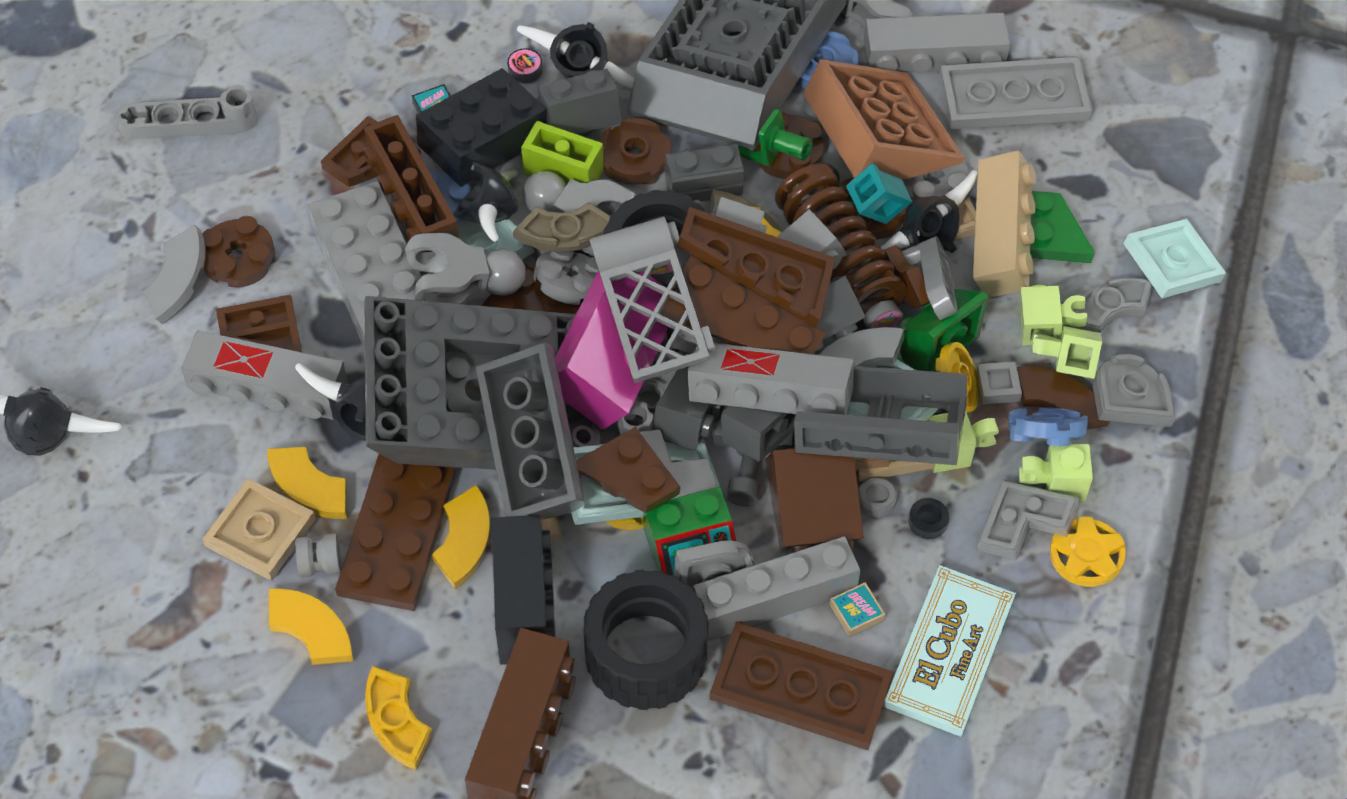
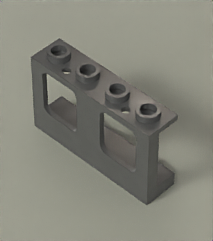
[794,366,967,465]

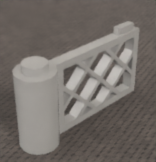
[589,216,716,383]

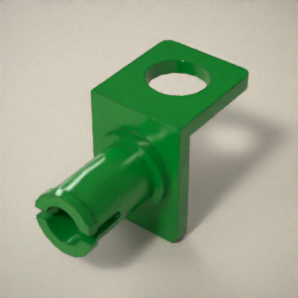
[738,109,812,166]

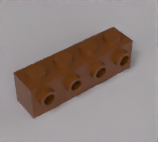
[363,115,459,253]

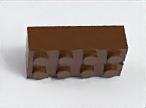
[465,628,576,799]

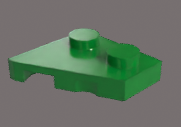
[1030,191,1094,263]

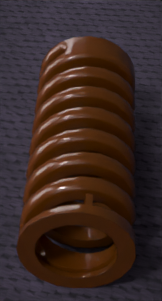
[775,163,907,325]

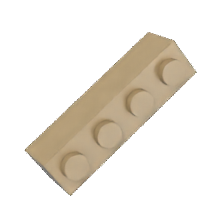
[973,150,1036,298]

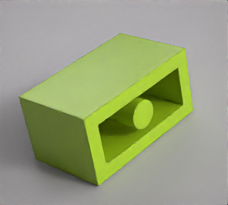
[521,121,604,185]

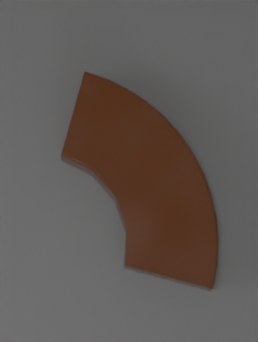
[884,245,930,308]
[1017,366,1110,430]

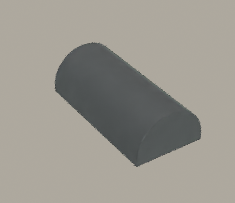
[476,343,585,520]

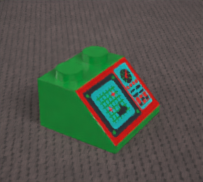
[643,486,736,575]

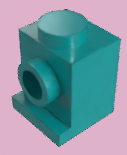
[846,163,913,224]

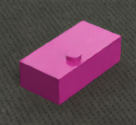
[555,271,668,430]

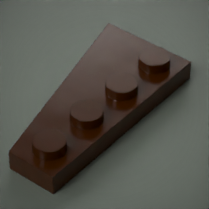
[677,207,835,328]
[660,254,826,355]

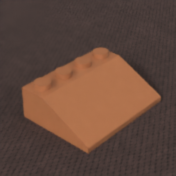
[803,59,965,180]

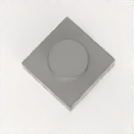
[976,361,1022,404]

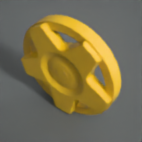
[936,342,979,413]
[1050,517,1126,587]

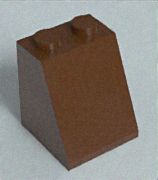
[765,448,864,553]

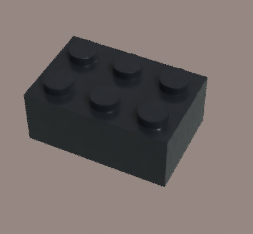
[416,68,547,187]
[491,515,556,665]

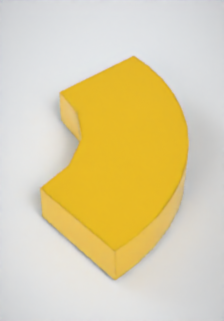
[267,447,347,519]
[432,485,490,589]
[269,589,354,665]
[365,666,433,770]

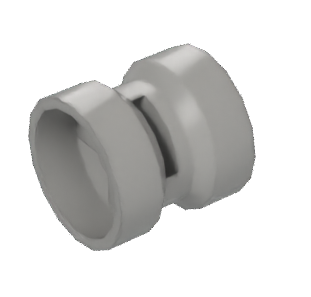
[295,533,341,578]

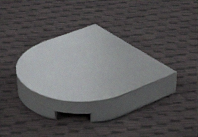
[1093,354,1176,427]
[674,541,755,588]

